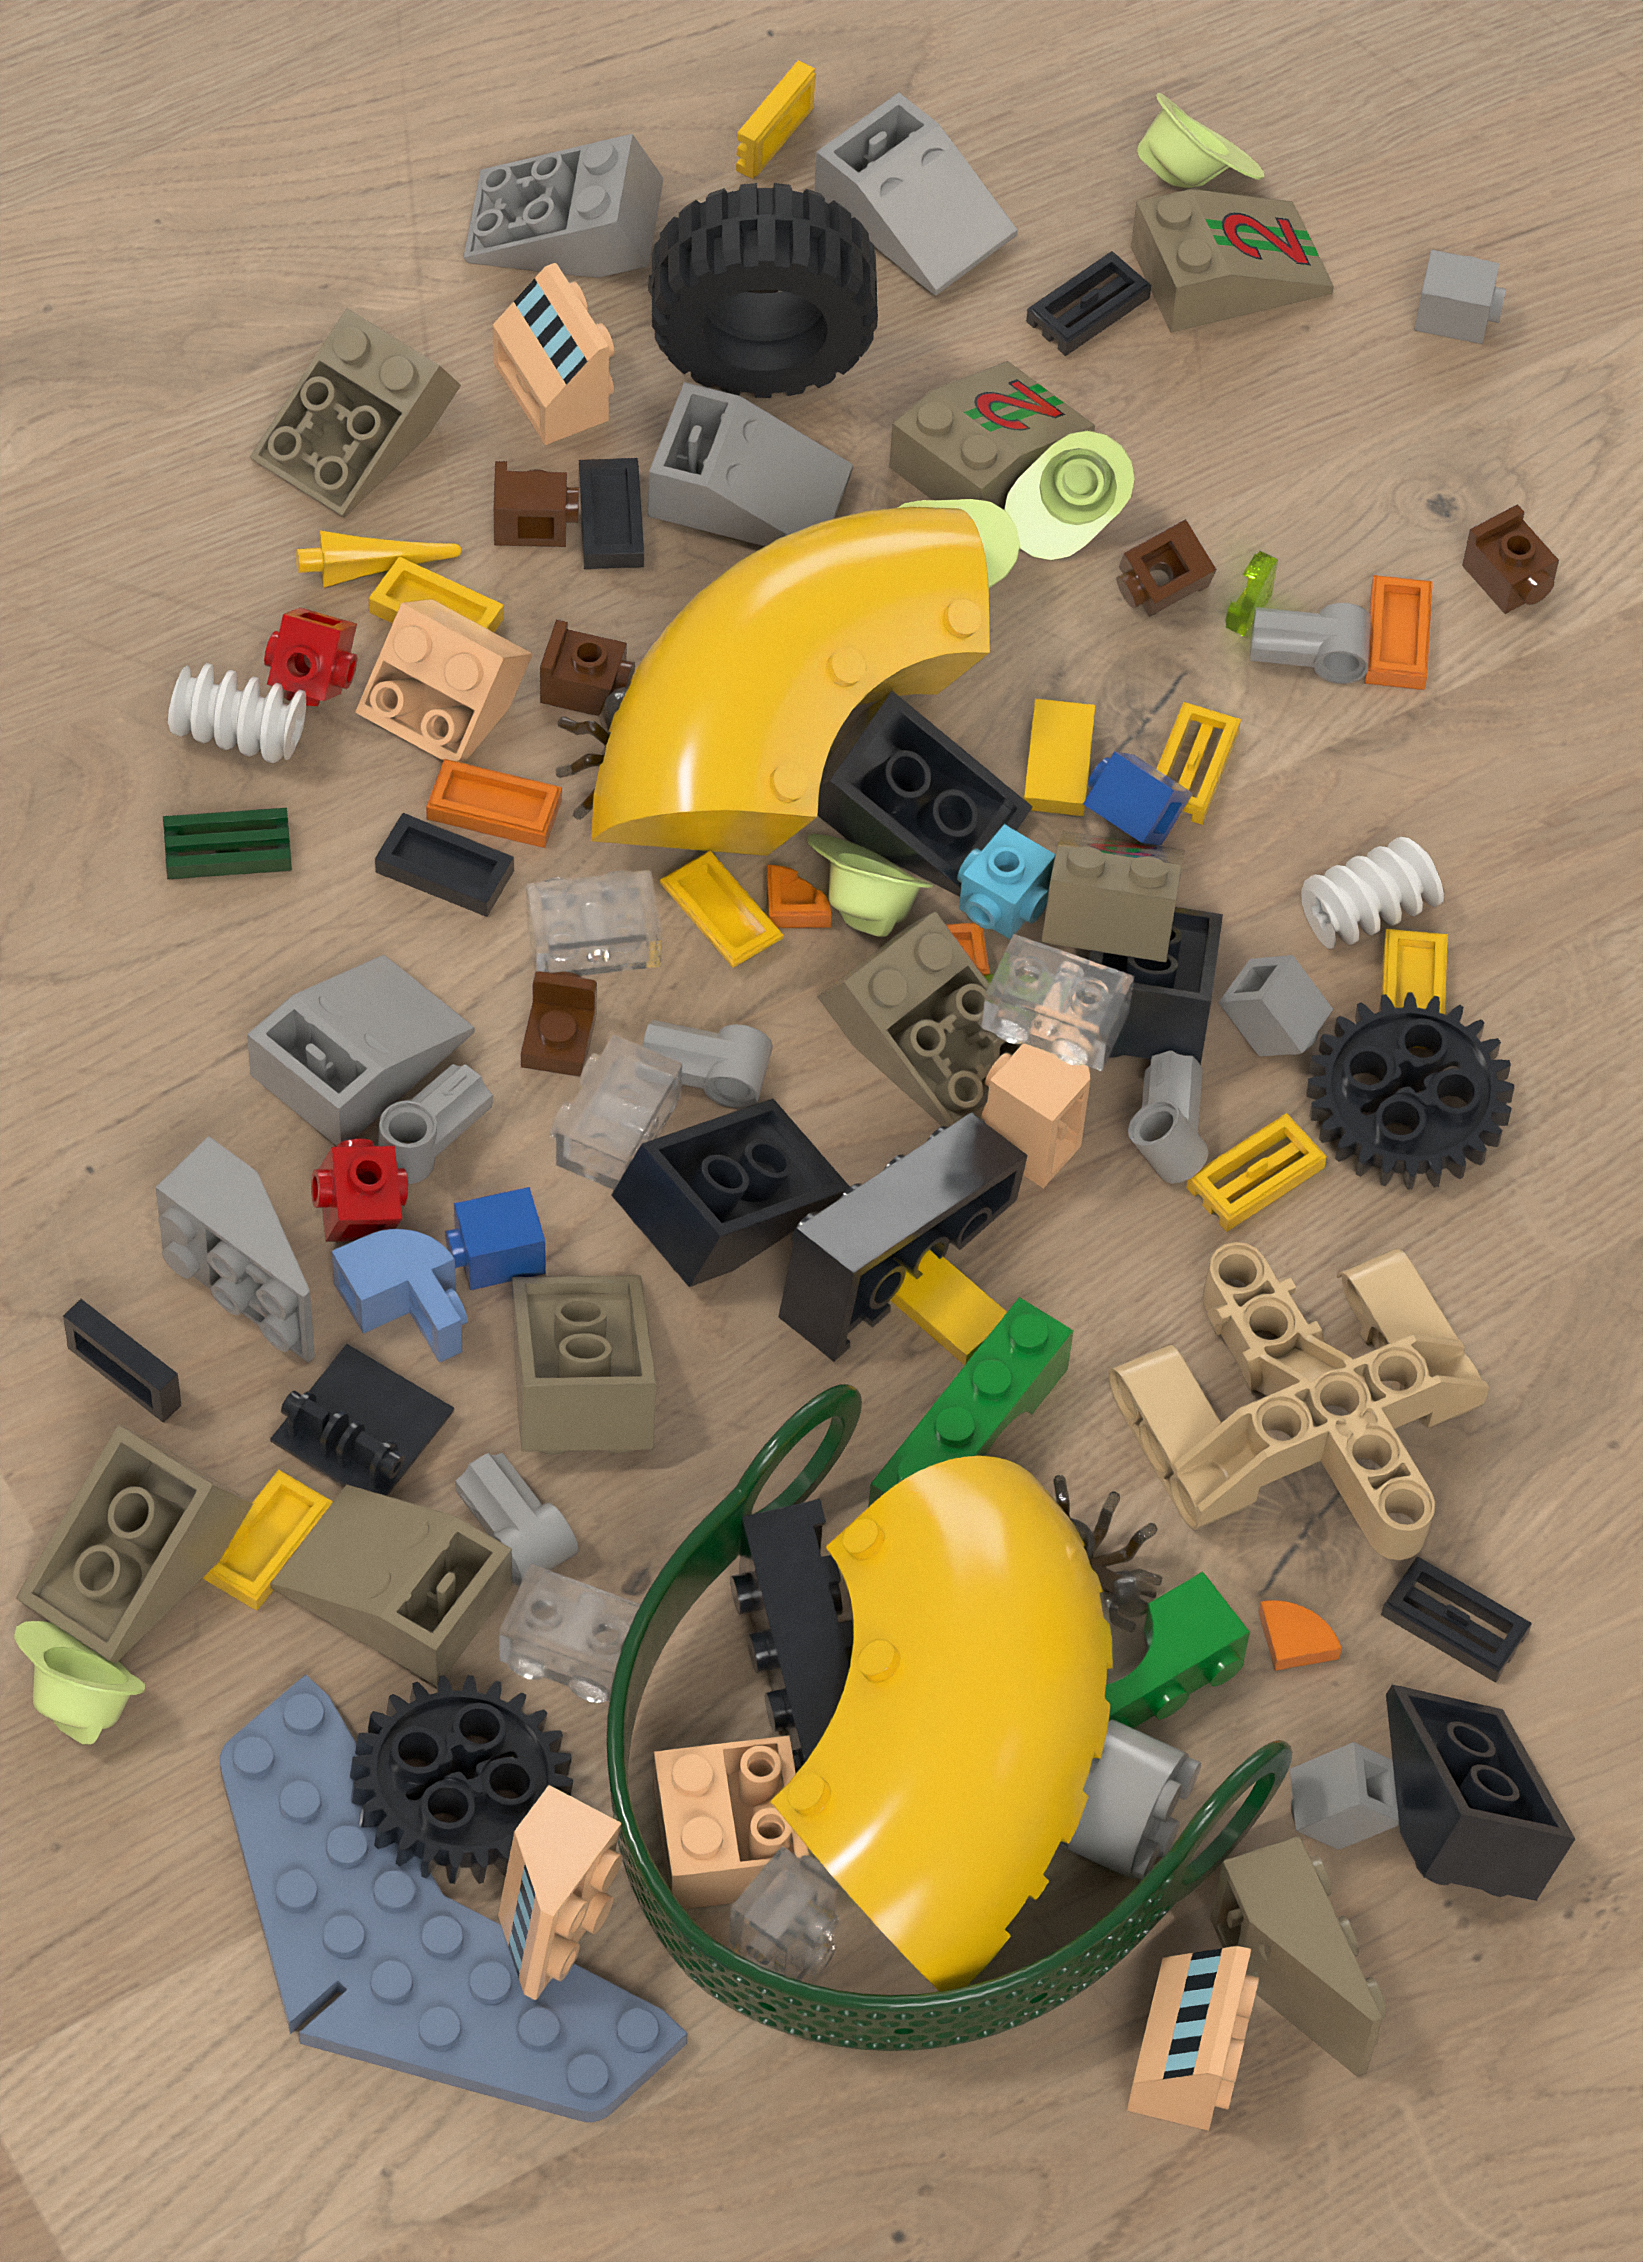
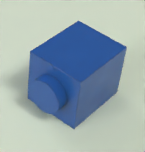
[1083,751,1193,845]
[445,1187,546,1290]

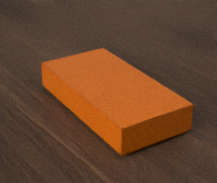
[1365,575,1433,690]
[426,759,562,848]

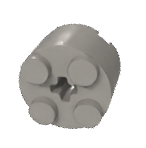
[1059,1720,1201,1881]

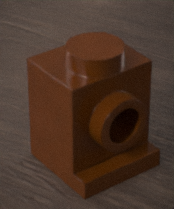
[493,461,579,547]
[1462,504,1559,614]
[1116,519,1217,617]
[540,619,635,716]

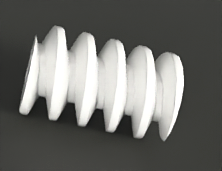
[168,663,306,763]
[1301,837,1444,949]

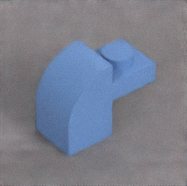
[332,1229,468,1363]

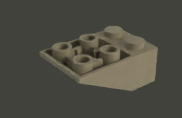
[250,308,461,518]
[817,911,1026,1127]
[270,1484,512,1686]
[1210,1835,1386,2077]

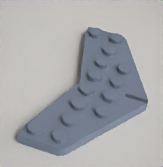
[220,1674,687,2122]

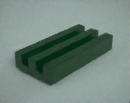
[163,807,292,880]

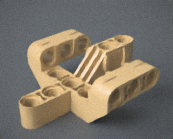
[1109,1242,1489,1560]

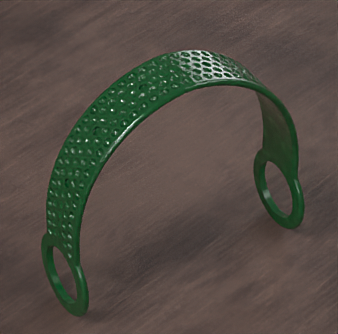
[606,1384,1293,2051]

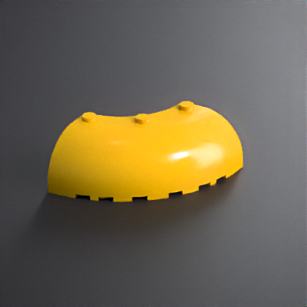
[591,507,990,856]
[770,1456,1113,1992]

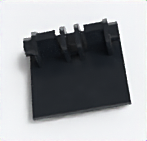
[270,1344,454,1496]

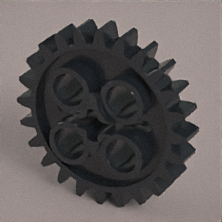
[1306,992,1514,1190]
[350,1675,573,1884]

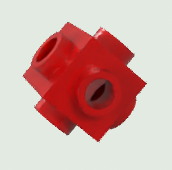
[264,607,357,706]
[311,1139,408,1242]

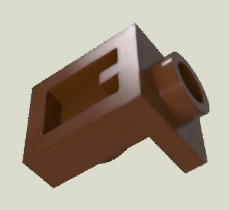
[521,971,597,1077]

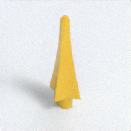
[296,530,462,588]

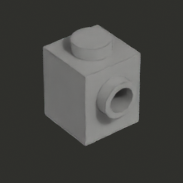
[1414,250,1506,344]
[1218,955,1333,1056]
[1290,1742,1399,1850]

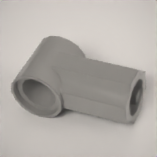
[1250,603,1372,683]
[639,1020,773,1109]
[1128,1050,1208,1184]
[378,1064,493,1184]
[455,1453,579,1587]

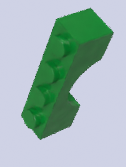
[868,1297,1074,1507]
[1104,1571,1250,1729]

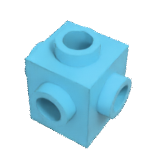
[957,824,1056,940]

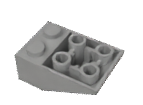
[814,92,1018,296]
[463,134,664,278]
[648,382,853,546]
[247,955,475,1146]
[155,1136,315,1363]

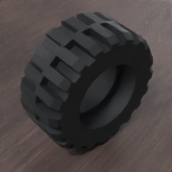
[652,183,878,398]

